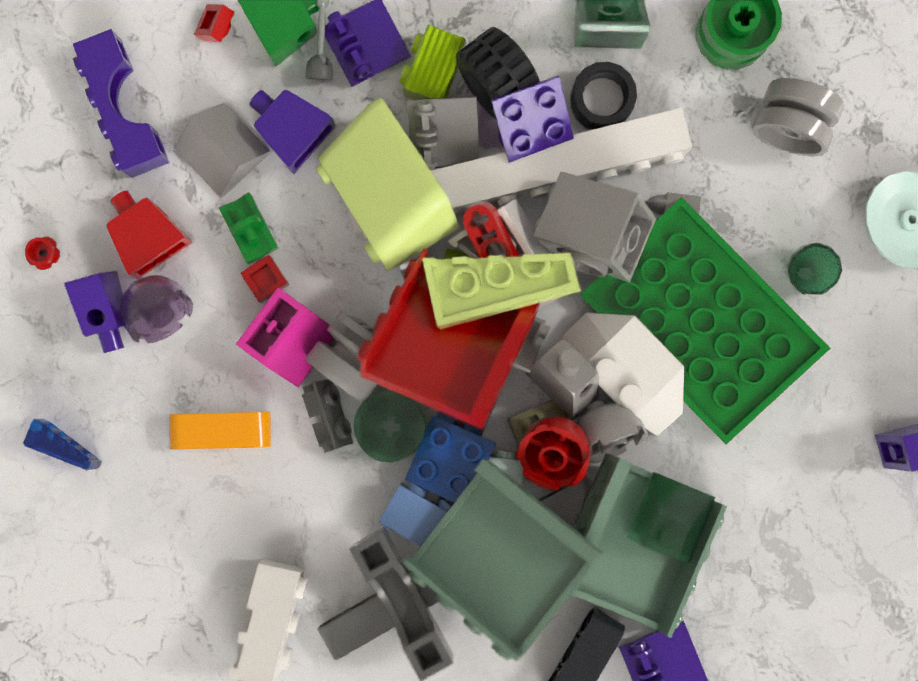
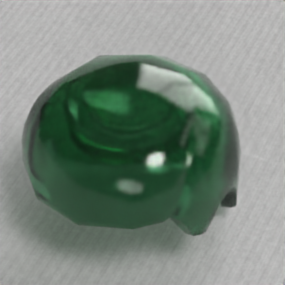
[787,243,843,295]

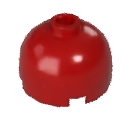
[517,416,591,490]

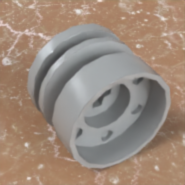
[304,311,377,403]

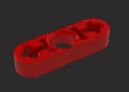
[463,202,520,258]

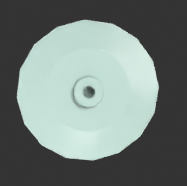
[865,171,918,269]

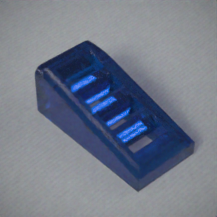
[23,419,102,470]

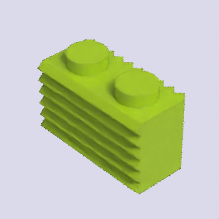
[399,25,466,100]

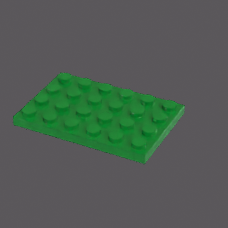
[580,197,831,445]

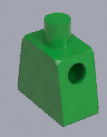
[238,0,319,66]

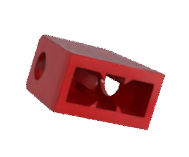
[106,191,192,279]

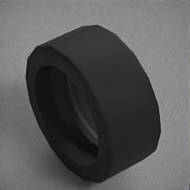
[570,61,637,130]

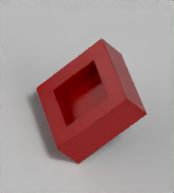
[193,4,234,43]
[240,255,290,303]

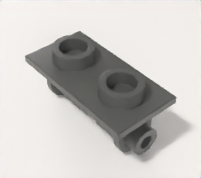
[301,379,353,453]

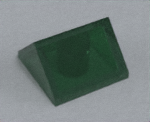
[574,0,650,49]

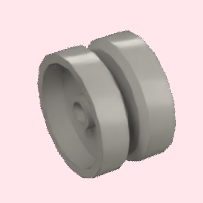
[752,78,844,157]

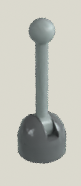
[305,0,333,80]

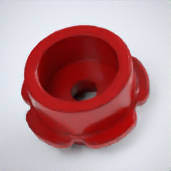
[25,236,60,270]

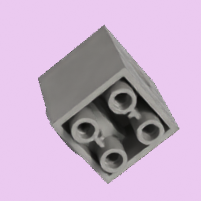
[533,171,656,283]

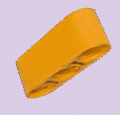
[169,412,271,450]

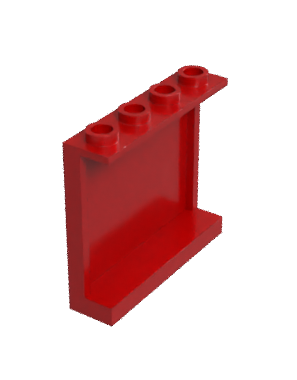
[357,249,541,429]

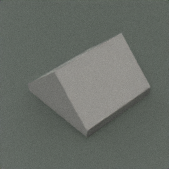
[174,103,271,198]

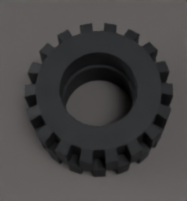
[456,27,540,119]

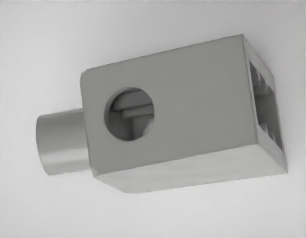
[526,339,599,420]

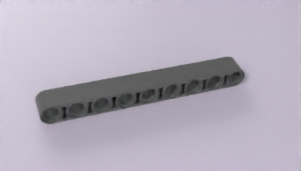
[317,473,593,660]

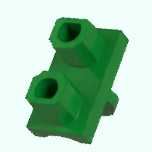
[219,192,279,264]

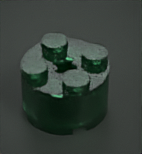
[353,391,426,462]

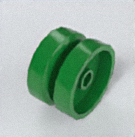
[695,0,782,70]

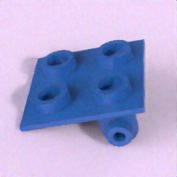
[405,415,496,503]

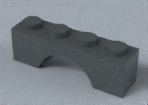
[349,527,453,681]

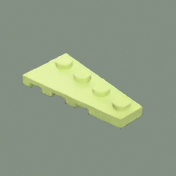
[422,253,581,329]

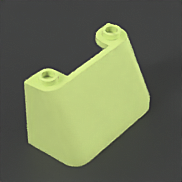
[315,97,460,272]

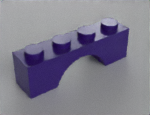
[73,29,170,178]

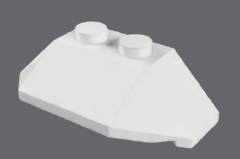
[561,312,684,436]

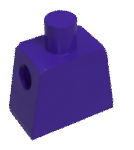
[249,89,336,174]
[64,271,130,353]

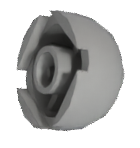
[577,400,647,464]

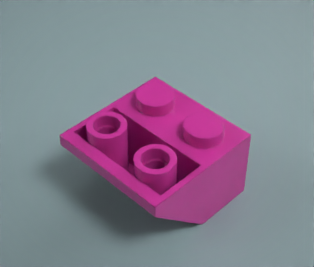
[236,287,334,387]

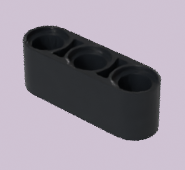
[548,607,625,681]

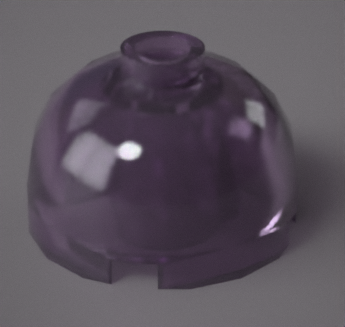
[119,275,193,343]

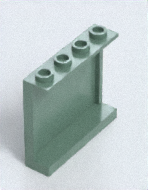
[570,453,727,638]
[403,459,604,662]

